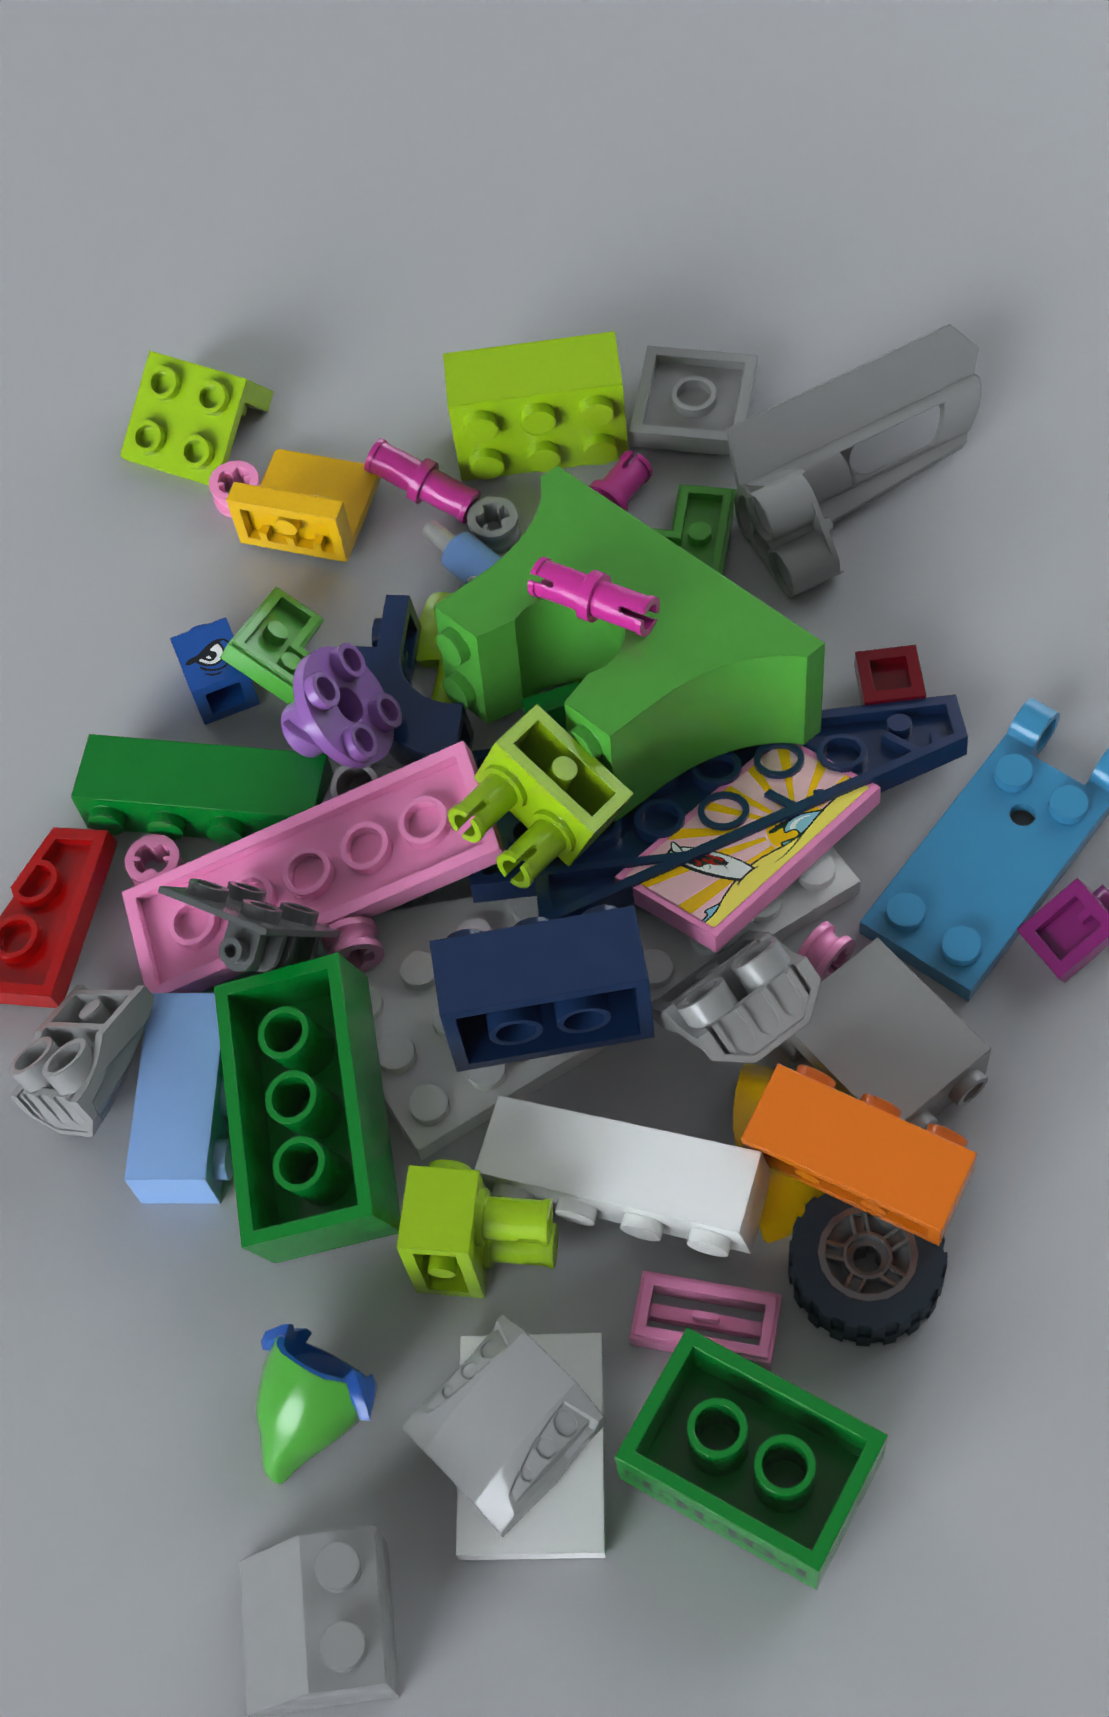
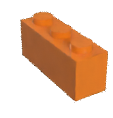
[741,1063,977,1246]

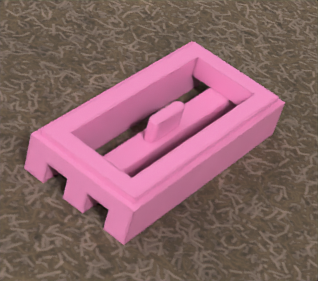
[630,1270,782,1370]

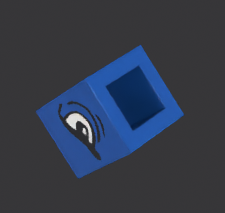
[170,617,260,725]

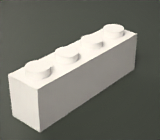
[474,1095,771,1257]

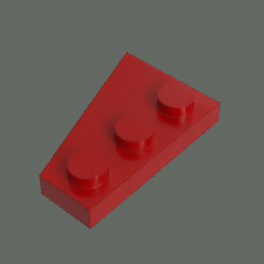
[0,827,118,1008]

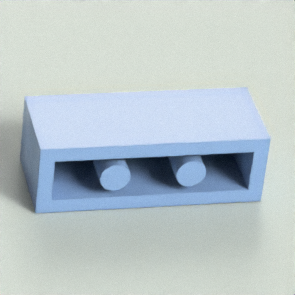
[124,993,233,1204]

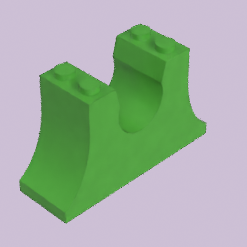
[434,466,825,822]

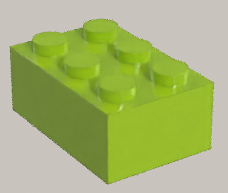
[443,331,628,481]

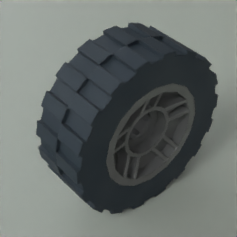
[788,1193,948,1347]

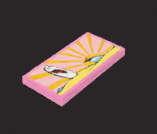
[615,744,881,953]

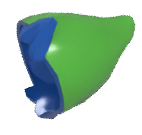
[256,1324,378,1484]

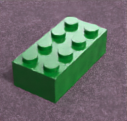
[214,952,401,1264]

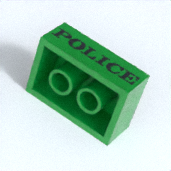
[615,1327,888,1590]

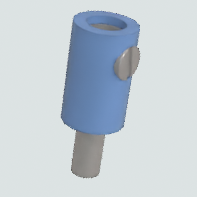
[422,520,501,584]

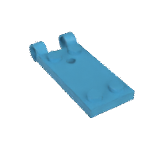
[859,698,1109,1002]

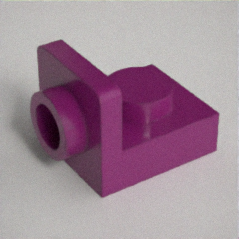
[1017,878,1109,983]

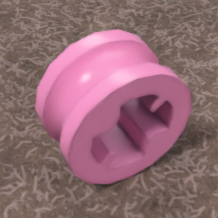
[209,460,260,517]
[124,834,186,886]
[320,916,385,972]
[798,921,855,982]

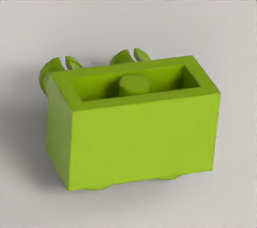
[448,704,634,888]
[396,1159,559,1298]

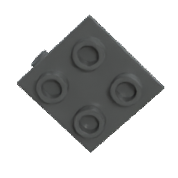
[158,878,341,972]

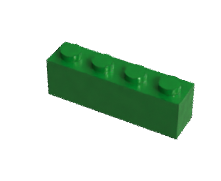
[71,734,334,845]

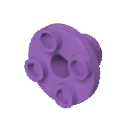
[281,643,402,769]

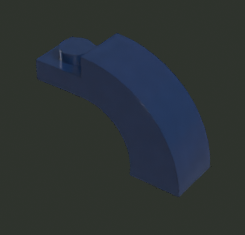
[355,595,474,766]

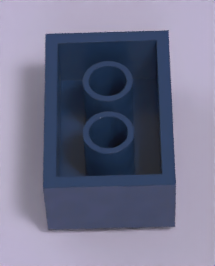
[429,905,655,1072]

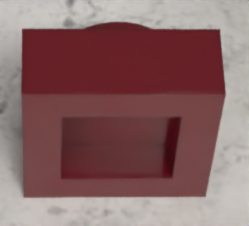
[854,644,926,705]

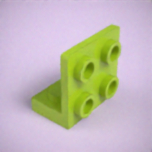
[120,350,274,486]

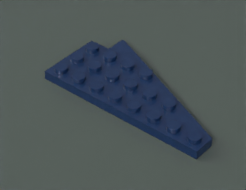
[470,694,968,920]

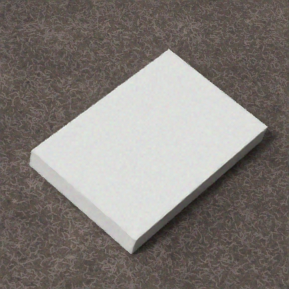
[456,1332,606,1560]

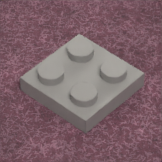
[629,346,758,456]

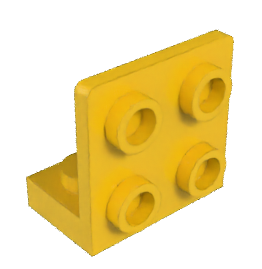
[226,449,381,563]

